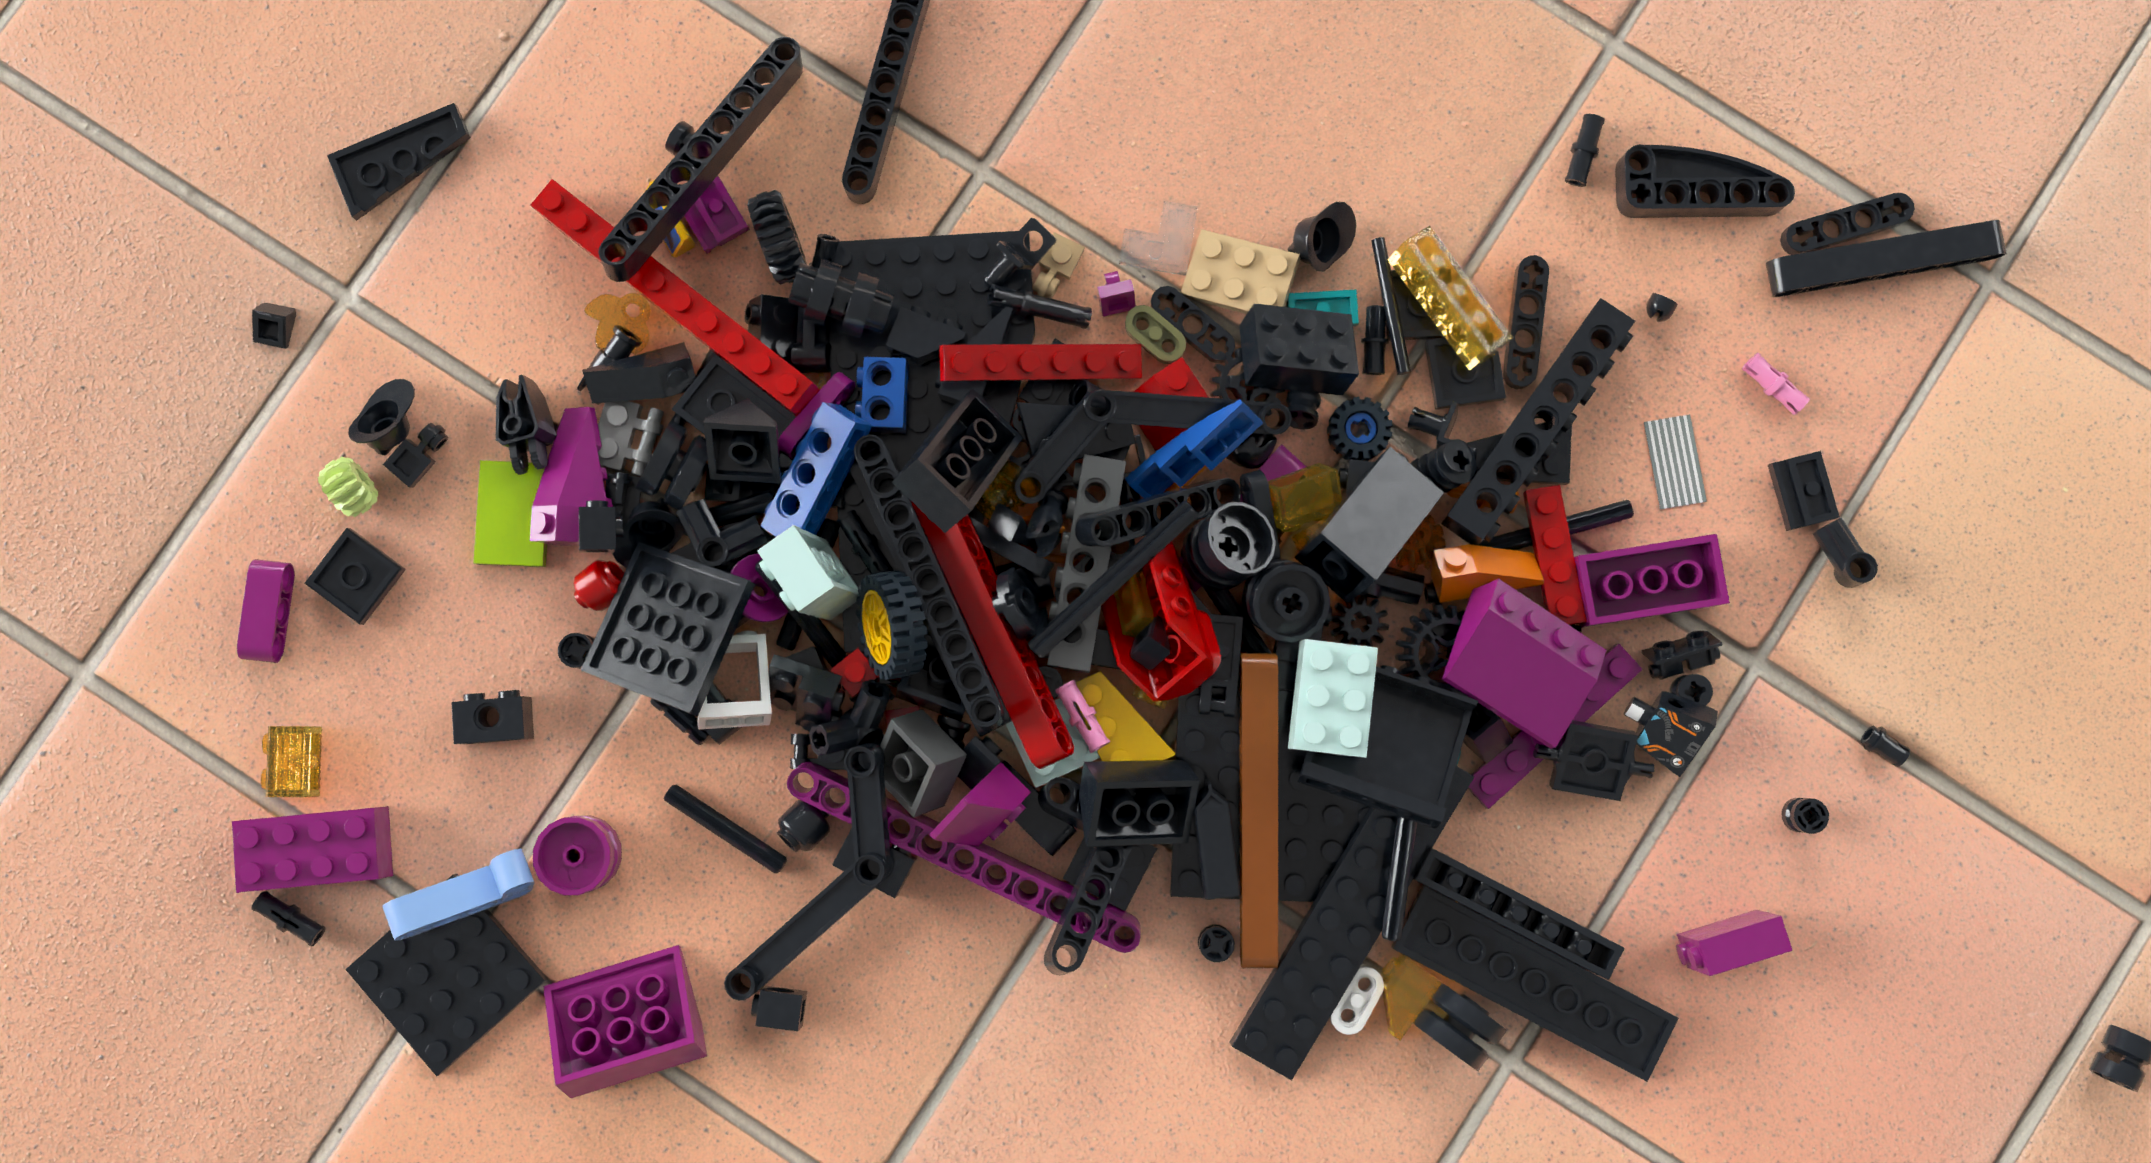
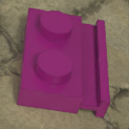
[684,176,750,254]

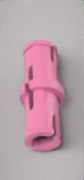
[1742,353,1810,415]
[1055,680,1110,753]

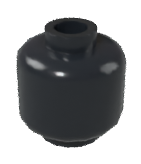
[777,800,830,852]

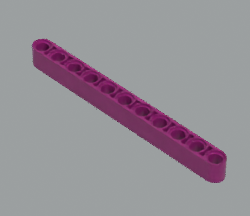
[787,762,1141,953]

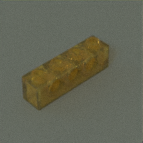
[1388,226,1513,370]

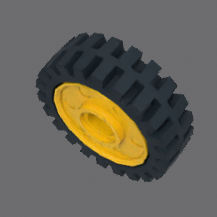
[856,570,927,680]

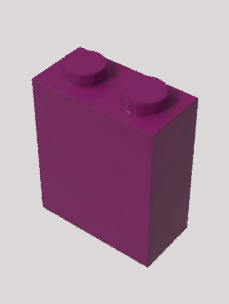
[1676,910,1793,976]

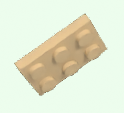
[1180,229,1300,314]

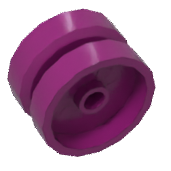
[533,815,622,896]

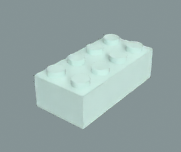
[757,525,860,620]

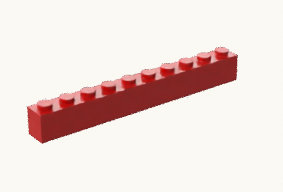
[530,179,820,417]

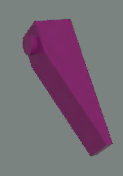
[530,407,613,546]

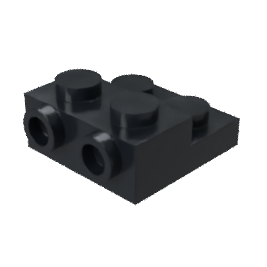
[769,654,845,732]

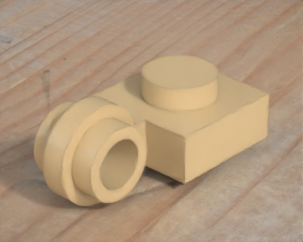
[1033,232,1085,299]

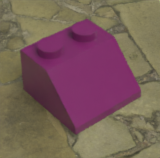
[929,762,1031,846]

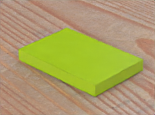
[473,460,547,567]

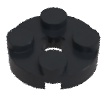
[992,567,1048,641]

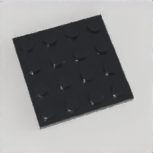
[581,542,756,717]
[345,874,548,1076]

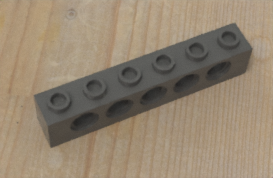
[1044,454,1126,673]

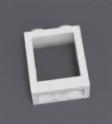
[697,631,772,729]

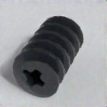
[1410,439,1477,493]

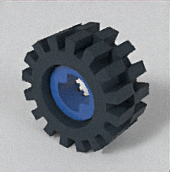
[1327,397,1393,461]

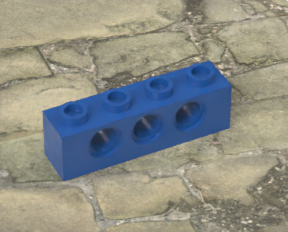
[760,402,872,537]

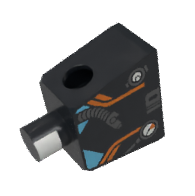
[1624,691,1718,777]

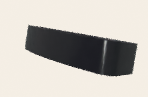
[1615,144,1795,218]

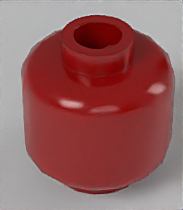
[573,560,624,611]

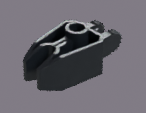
[495,375,557,475]

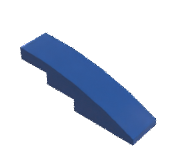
[1125,399,1264,498]

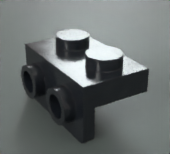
[744,294,799,365]

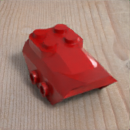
[1101,541,1221,701]

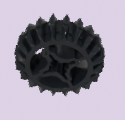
[747,190,807,285]
[1395,604,1465,690]

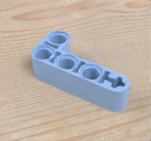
[382,849,535,941]

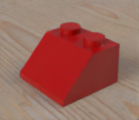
[1133,357,1209,451]

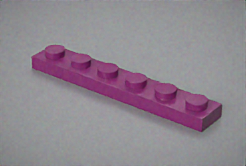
[1468,643,1643,809]

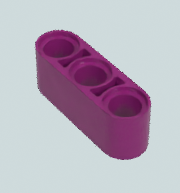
[237,559,295,663]

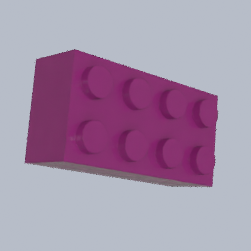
[1574,534,1730,628]
[232,806,393,893]

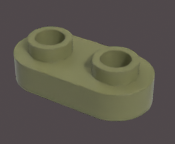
[1125,305,1186,364]

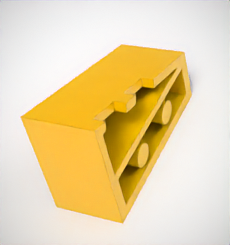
[1076,671,1176,761]

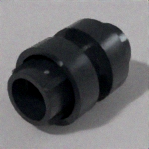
[788,259,895,338]

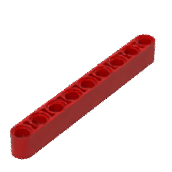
[911,501,1074,769]

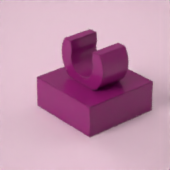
[1097,271,1136,317]

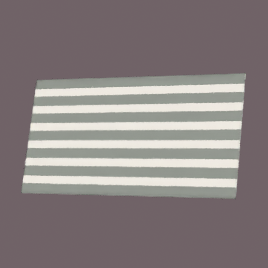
[1644,414,1707,509]

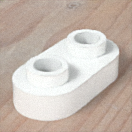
[1330,966,1384,1035]

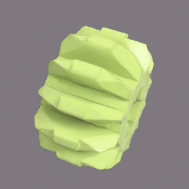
[318,456,378,517]

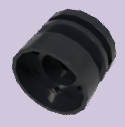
[1181,502,1276,591]

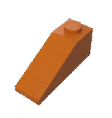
[1431,544,1544,603]

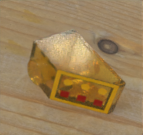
[1382,953,1441,1041]

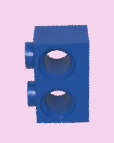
[855,357,909,433]

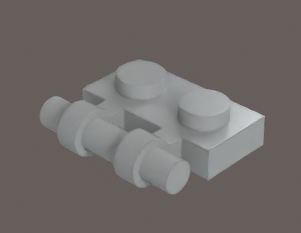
[598,401,664,477]

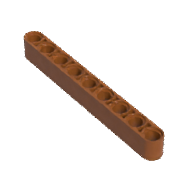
[1239,653,1278,969]

